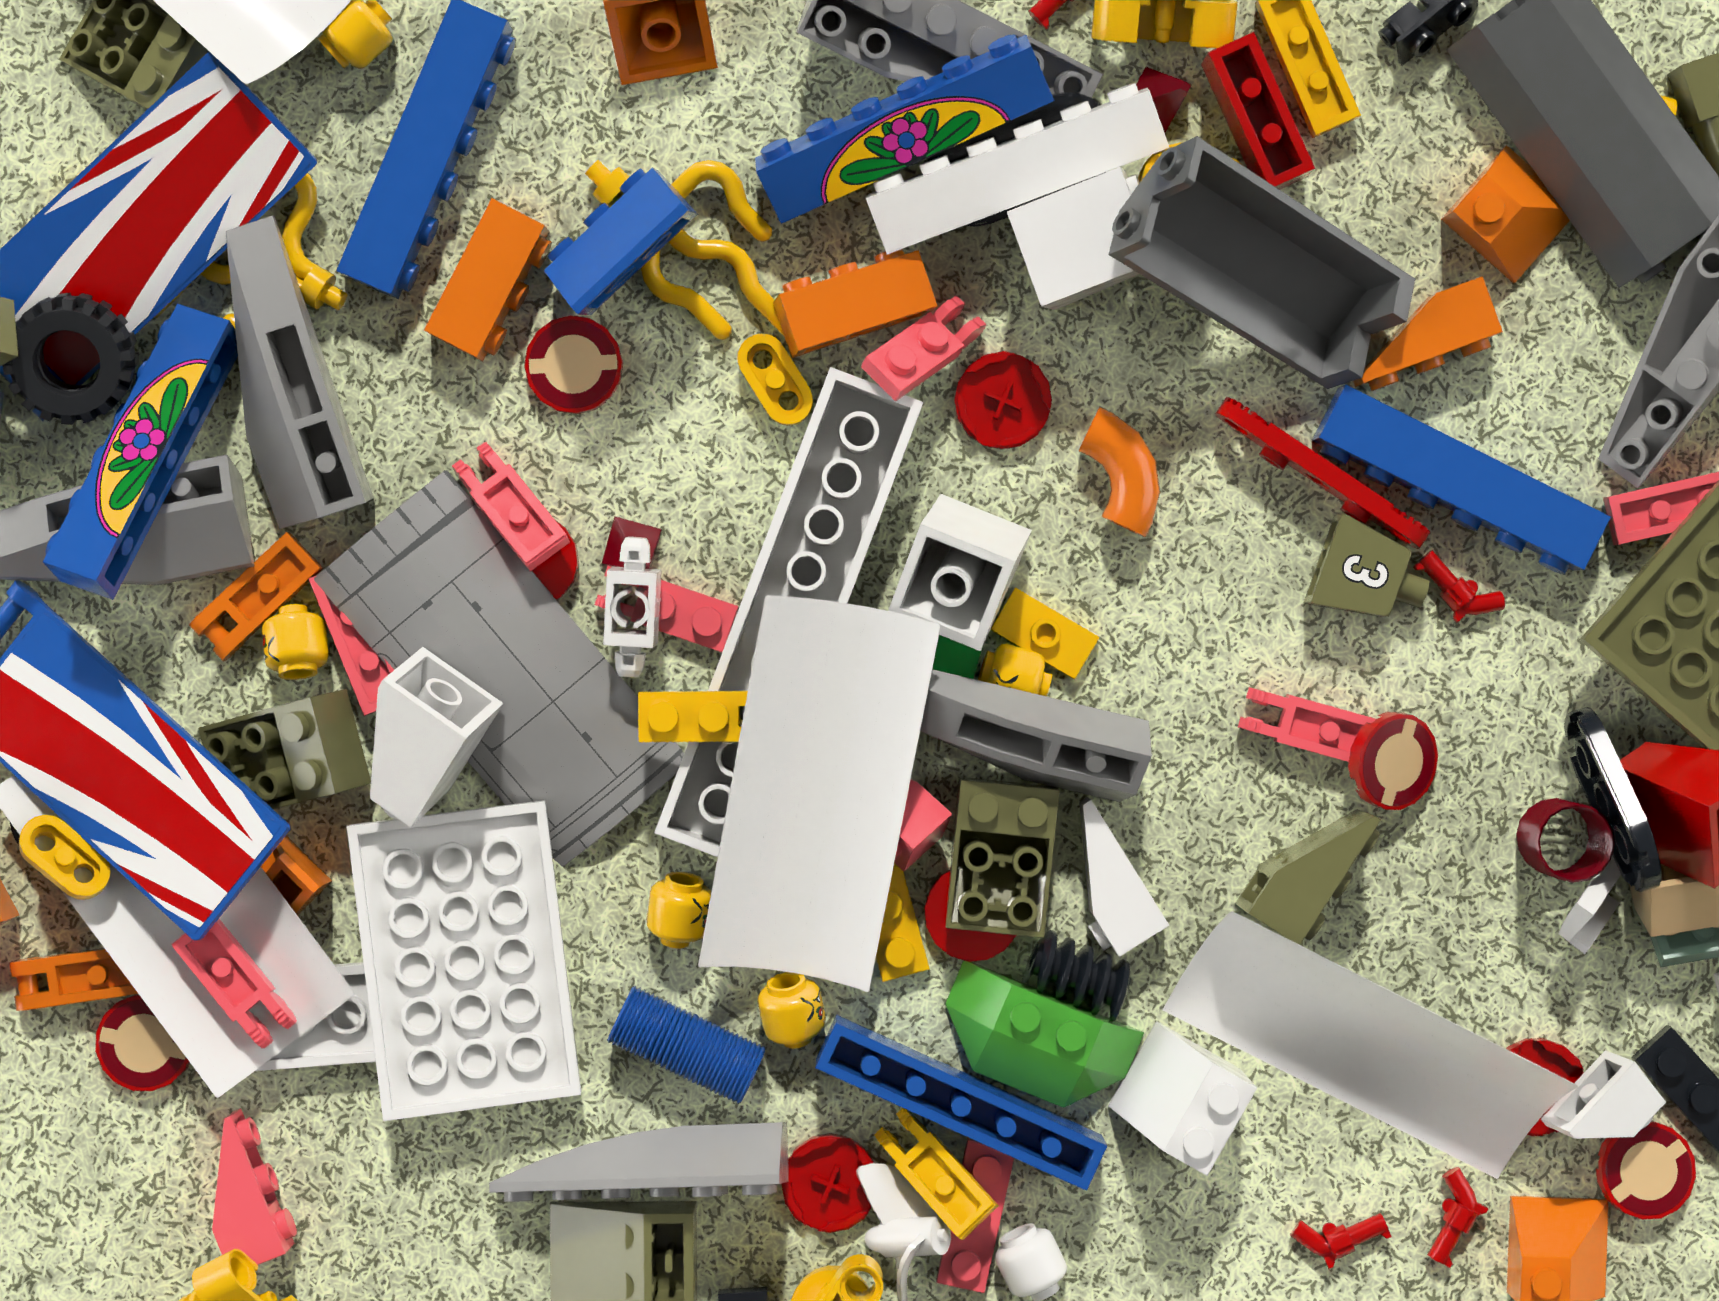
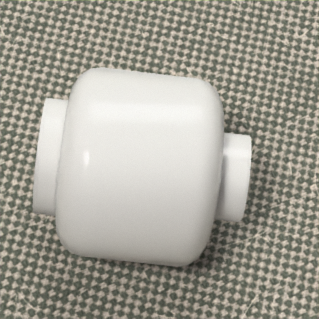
[995,1223,1067,1301]

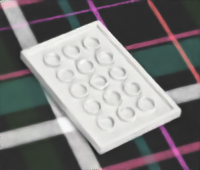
[347,800,581,1121]

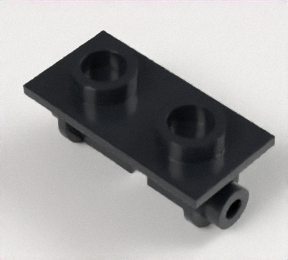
[1378,0,1478,66]

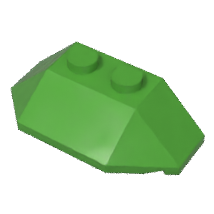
[945,960,1144,1108]

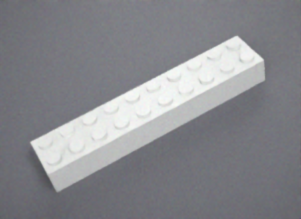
[654,367,923,857]

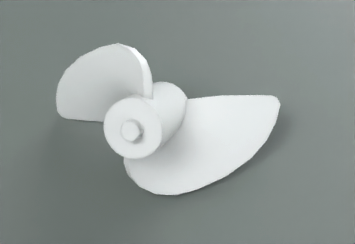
[856,1163,951,1301]

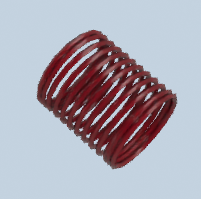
[1516,798,1615,883]

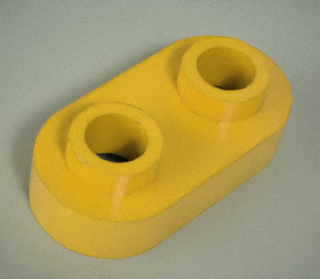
[737,333,813,426]
[19,815,111,900]

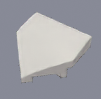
[1558,856,1621,954]

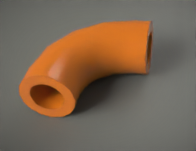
[1079,407,1160,537]

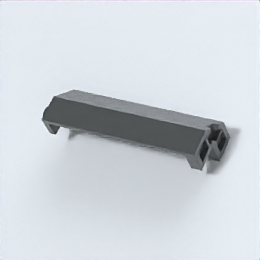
[1446,0,1719,288]
[1108,136,1415,389]

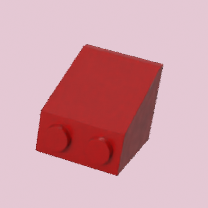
[1620,742,1719,889]

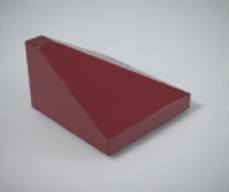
[1136,67,1191,133]
[602,516,662,569]

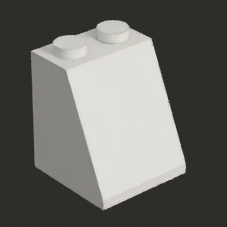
[1007,167,1140,310]
[888,494,1032,651]
[370,647,503,827]
[1108,1021,1257,1176]

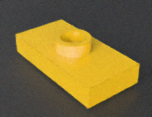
[990,587,1100,679]

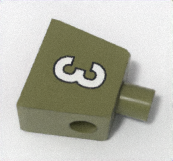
[1303,514,1430,617]

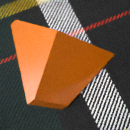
[261,835,332,916]

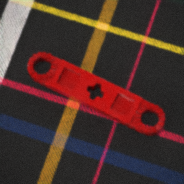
[1215,397,1430,549]

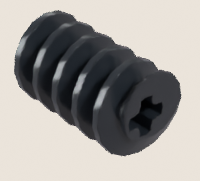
[1022,930,1131,1022]

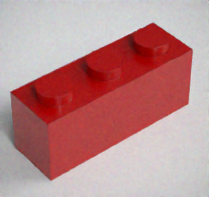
[1201,32,1315,190]

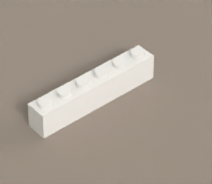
[866,83,1170,254]

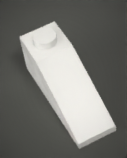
[1079,797,1170,957]

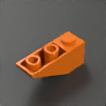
[1353,276,1503,391]

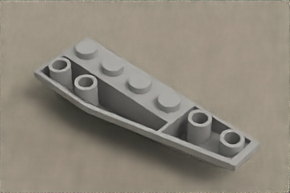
[796,0,1103,98]
[1598,215,1719,488]
[226,216,374,529]
[0,455,254,585]
[920,669,1152,802]
[489,1122,789,1202]

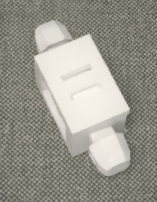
[603,537,662,677]

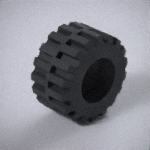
[2,292,139,425]

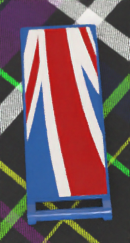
[0,52,317,421]
[0,580,291,940]

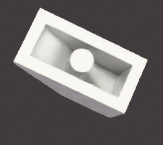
[1541,1050,1666,1139]

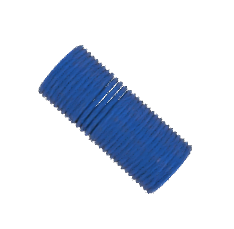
[607,985,766,1104]

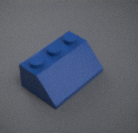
[544,167,698,315]

